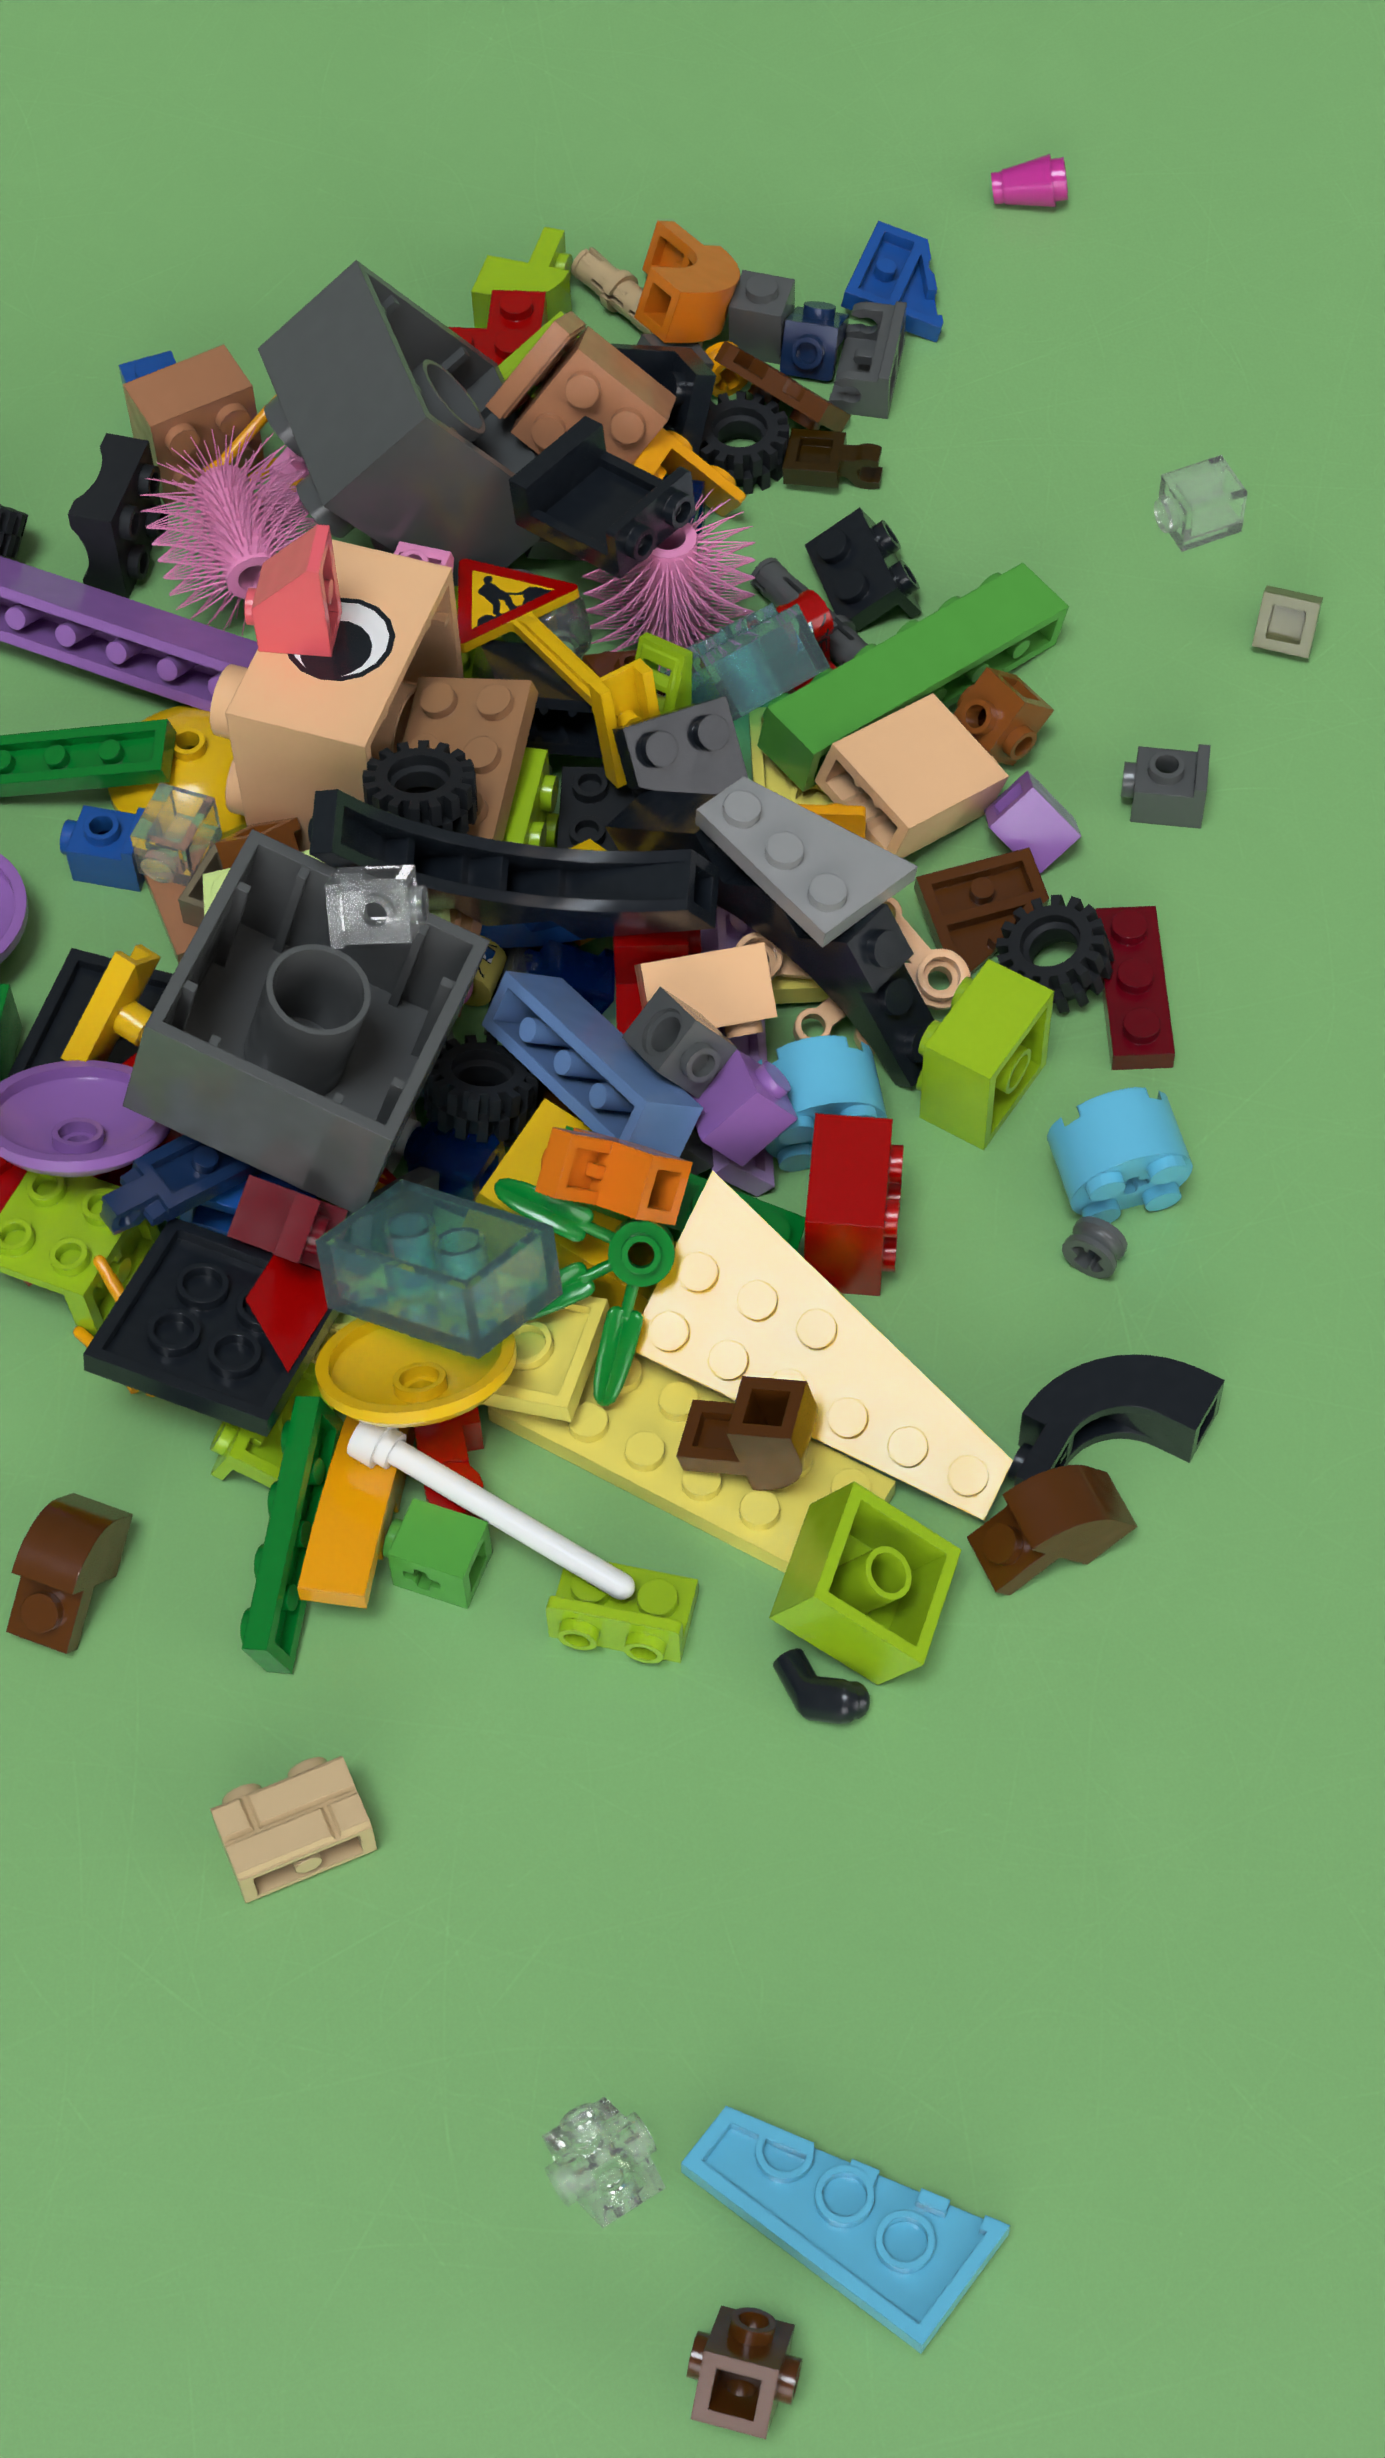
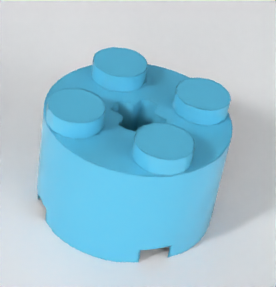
[758,1035,887,1172]
[1047,1087,1193,1223]

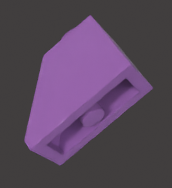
[682,1050,798,1167]

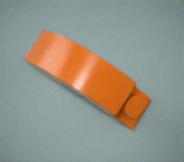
[634,220,740,343]

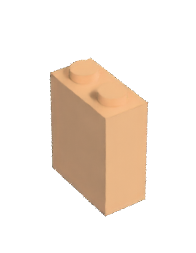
[814,693,1009,858]

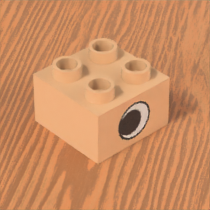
[210,539,464,852]

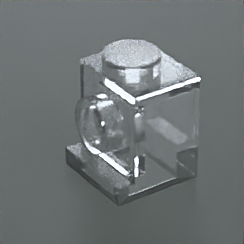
[325,865,429,949]

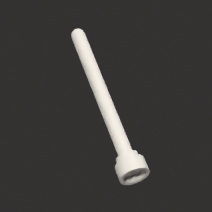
[347,1422,635,1600]

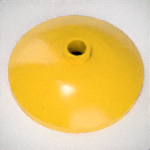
[108,705,247,846]
[315,1300,517,1428]

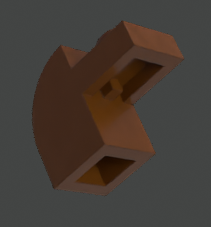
[676,1376,818,1490]
[967,1465,1138,1596]
[6,1493,133,1654]

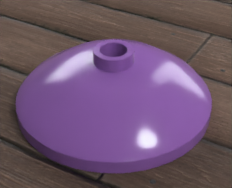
[0,1060,171,1177]

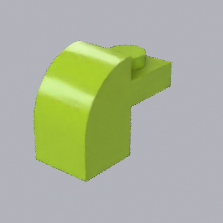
[471,227,573,328]

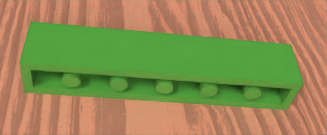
[757,562,1069,792]

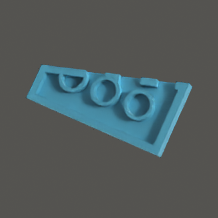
[681,2106,1010,2354]

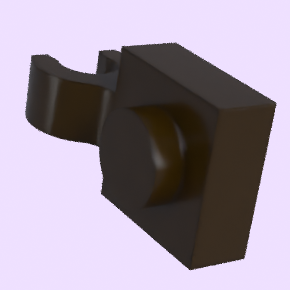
[782,428,883,490]

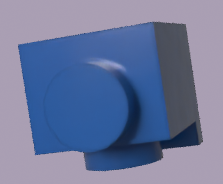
[60,805,158,892]

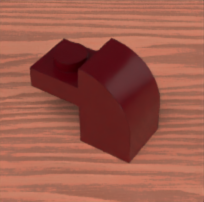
[227,1175,348,1272]

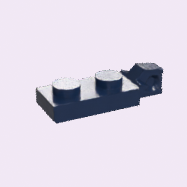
[100,1135,264,1235]

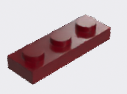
[1095,906,1175,1070]

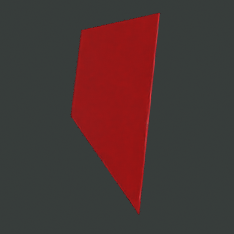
[245,1255,345,1372]

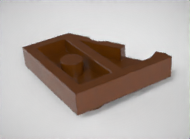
[714,340,851,432]
[914,847,1049,981]

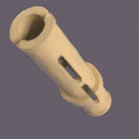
[571,247,703,347]

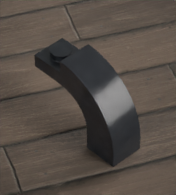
[1007,1354,1225,1486]

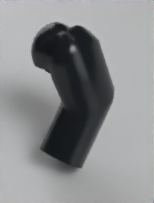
[773,1648,870,1724]

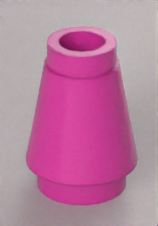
[991,154,1068,207]

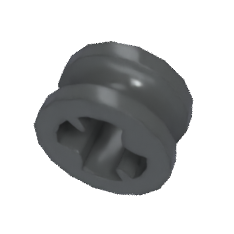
[1062,1216,1128,1279]

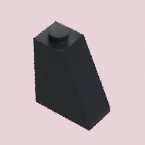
[471,640,602,758]

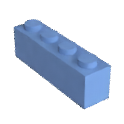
[481,971,703,1157]

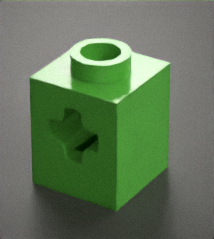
[383,1498,493,1609]

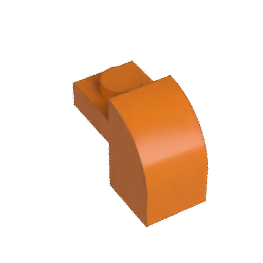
[535,1127,693,1226]

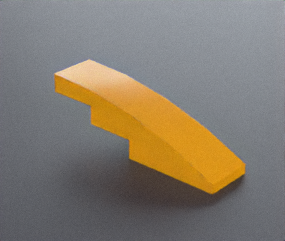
[297,1416,415,1609]

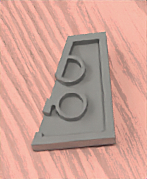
[695,776,918,948]

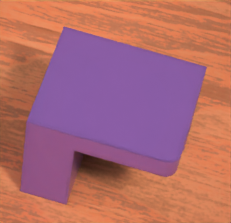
[984,770,1081,873]

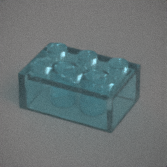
[315,1179,563,1359]

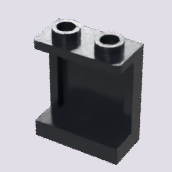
[509,416,696,579]

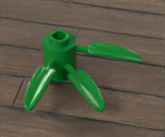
[494,1178,675,1406]

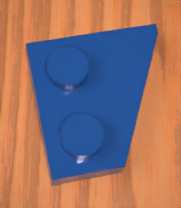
[841,220,944,343]

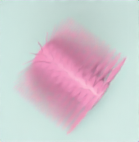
[140,426,332,636]
[582,483,755,683]

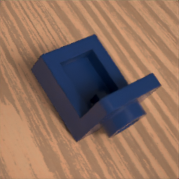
[780,301,850,381]

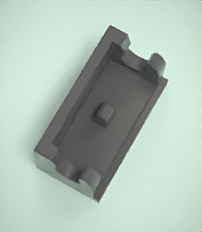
[829,301,907,419]

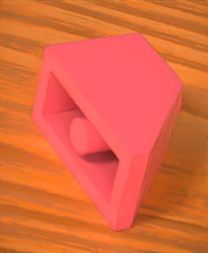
[244,524,342,657]

